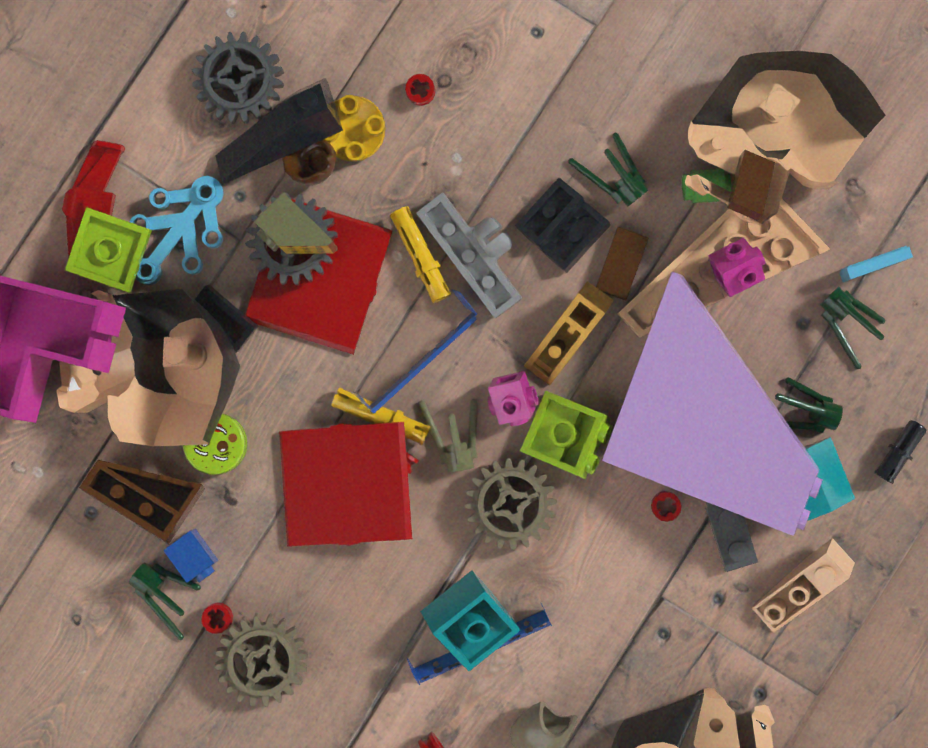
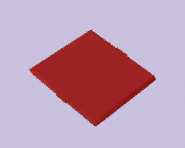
[245,199,393,355]
[279,422,413,547]

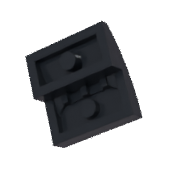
[515,178,610,273]

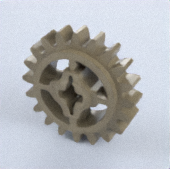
[465,458,557,550]
[215,613,308,707]

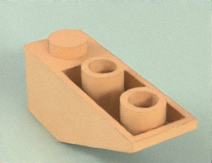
[752,538,855,633]

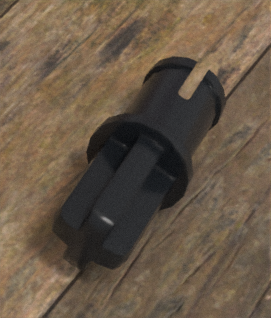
[874,420,926,484]

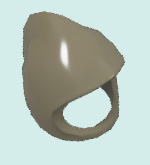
[510,701,578,748]

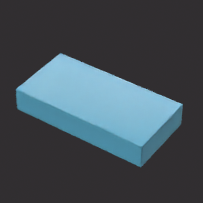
[839,246,913,282]

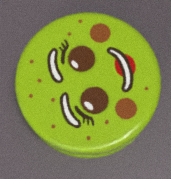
[183,414,248,475]

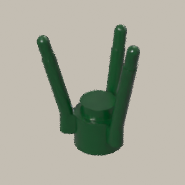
[568,132,648,207]
[820,287,886,369]
[775,377,843,433]
[129,563,201,640]

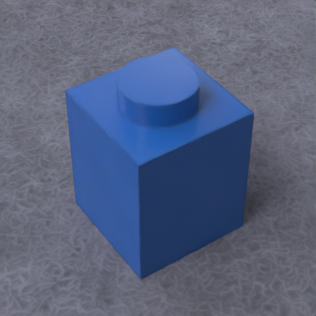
[163,529,219,583]

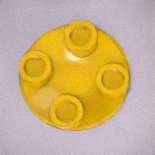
[325,95,386,162]

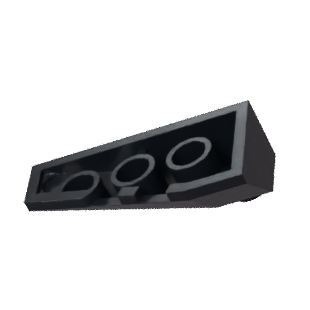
[215,78,343,184]

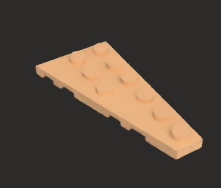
[617,199,830,338]

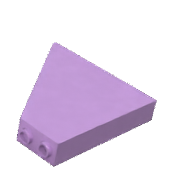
[602,272,823,536]

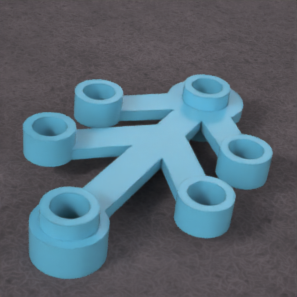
[130,176,224,285]

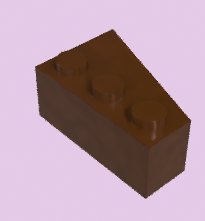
[79,460,205,545]

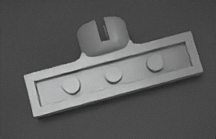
[416,193,522,318]

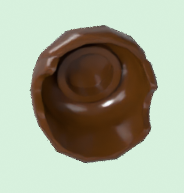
[282,139,336,186]

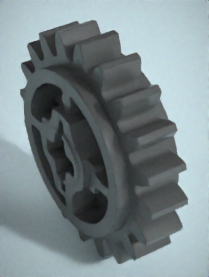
[192,32,284,124]
[245,193,338,286]

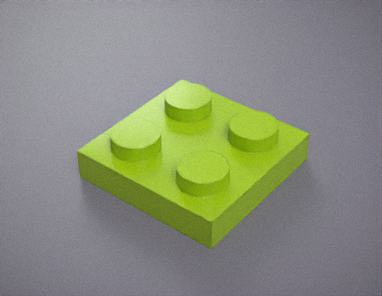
[65,207,152,293]

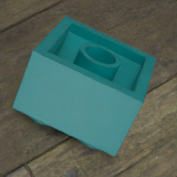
[804,437,855,521]
[420,570,520,671]

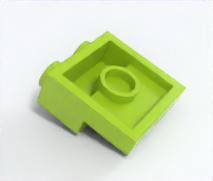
[520,391,613,479]

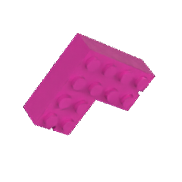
[0,276,126,423]

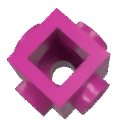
[708,237,766,297]
[488,371,538,426]

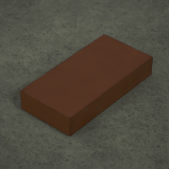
[727,150,775,221]
[596,227,649,300]

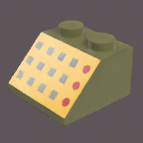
[254,192,338,254]

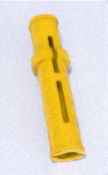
[389,206,452,304]
[331,387,431,445]

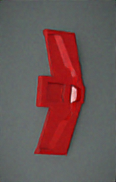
[62,140,125,259]

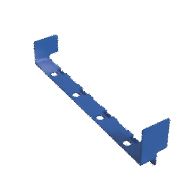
[353,289,477,413]
[407,603,552,685]

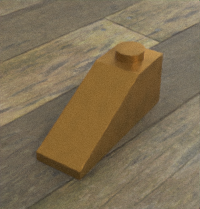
[524,281,614,386]

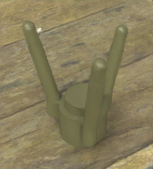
[419,399,477,472]

